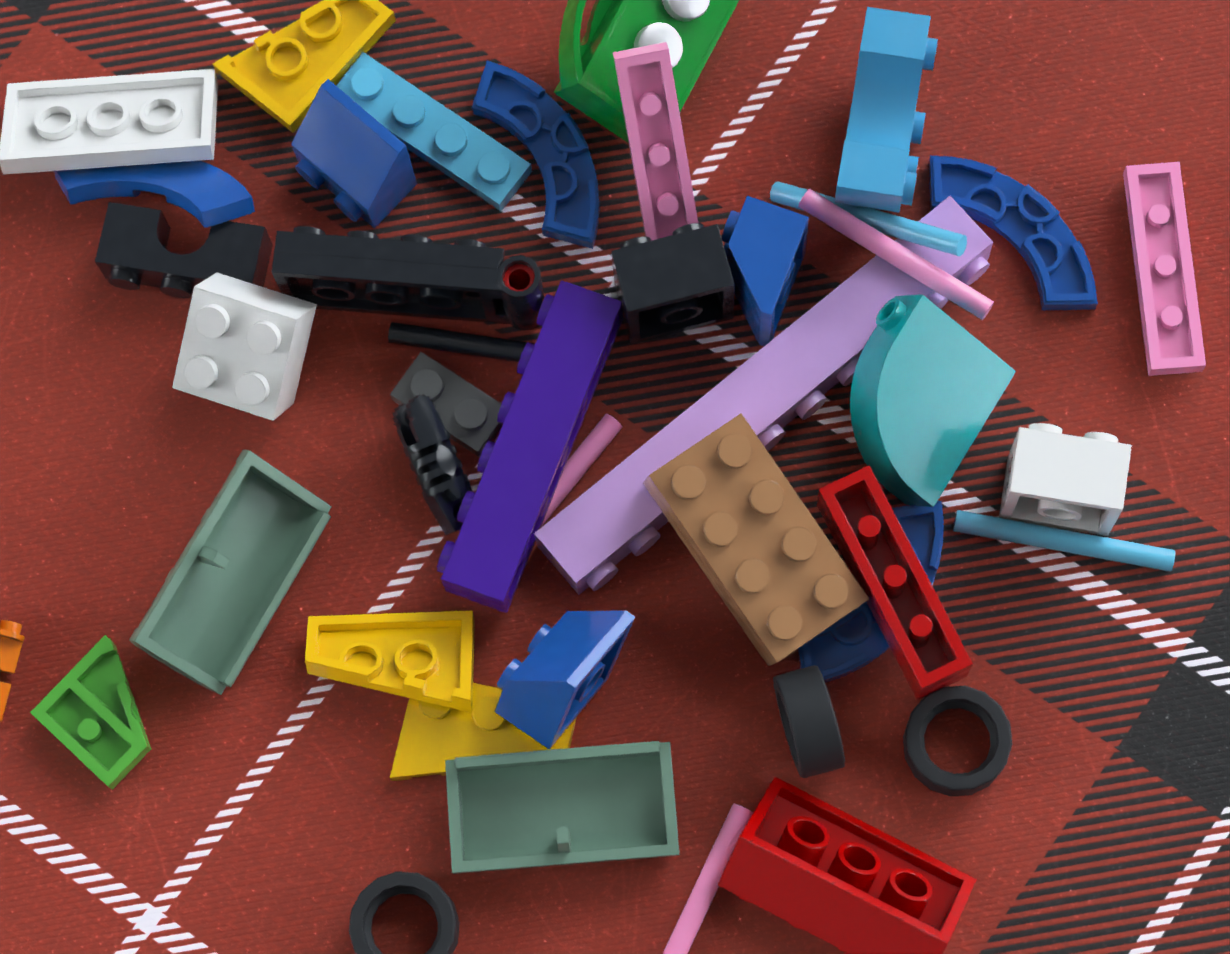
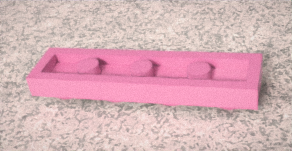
[613,42,698,240]
[1123,162,1206,376]

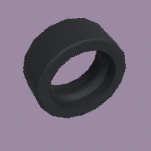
[773,665,845,778]
[903,685,1013,796]
[349,871,460,954]

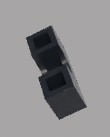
[95,202,273,299]

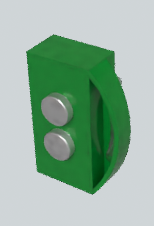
[554,0,739,143]

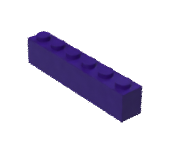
[437,280,623,613]

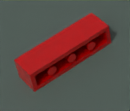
[817,465,973,701]

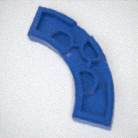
[472,61,600,249]
[928,156,1098,311]
[54,161,255,228]
[798,501,944,683]

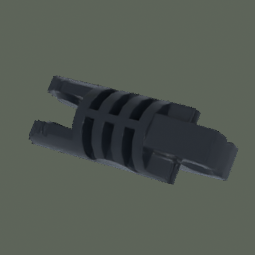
[392,394,472,535]

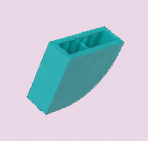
[850,295,1016,507]

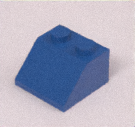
[291,79,417,228]
[722,196,809,346]
[494,611,635,749]

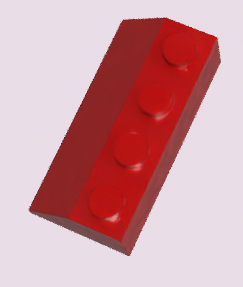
[718,777,977,954]

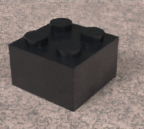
[611,223,734,345]

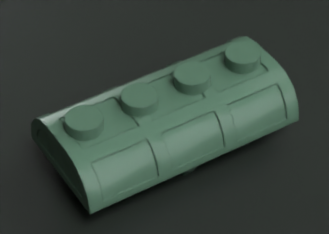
[129,450,332,695]
[445,741,680,874]

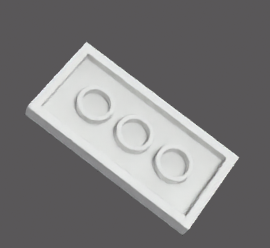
[0,69,218,175]

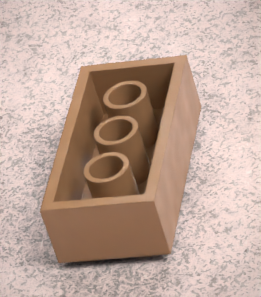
[643,413,869,666]

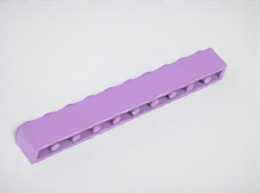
[534,196,993,595]

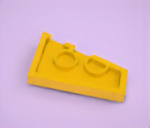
[213,0,396,133]
[305,610,475,713]
[390,683,577,781]

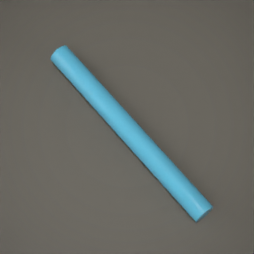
[770,181,967,256]
[953,510,1175,572]

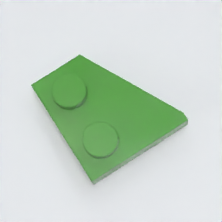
[30,635,151,790]

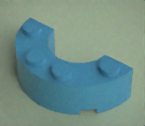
[835,7,938,213]

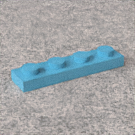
[336,52,532,211]

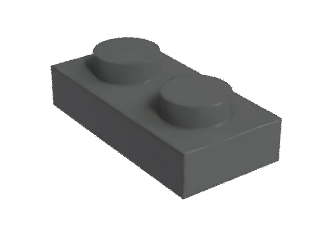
[390,352,503,457]

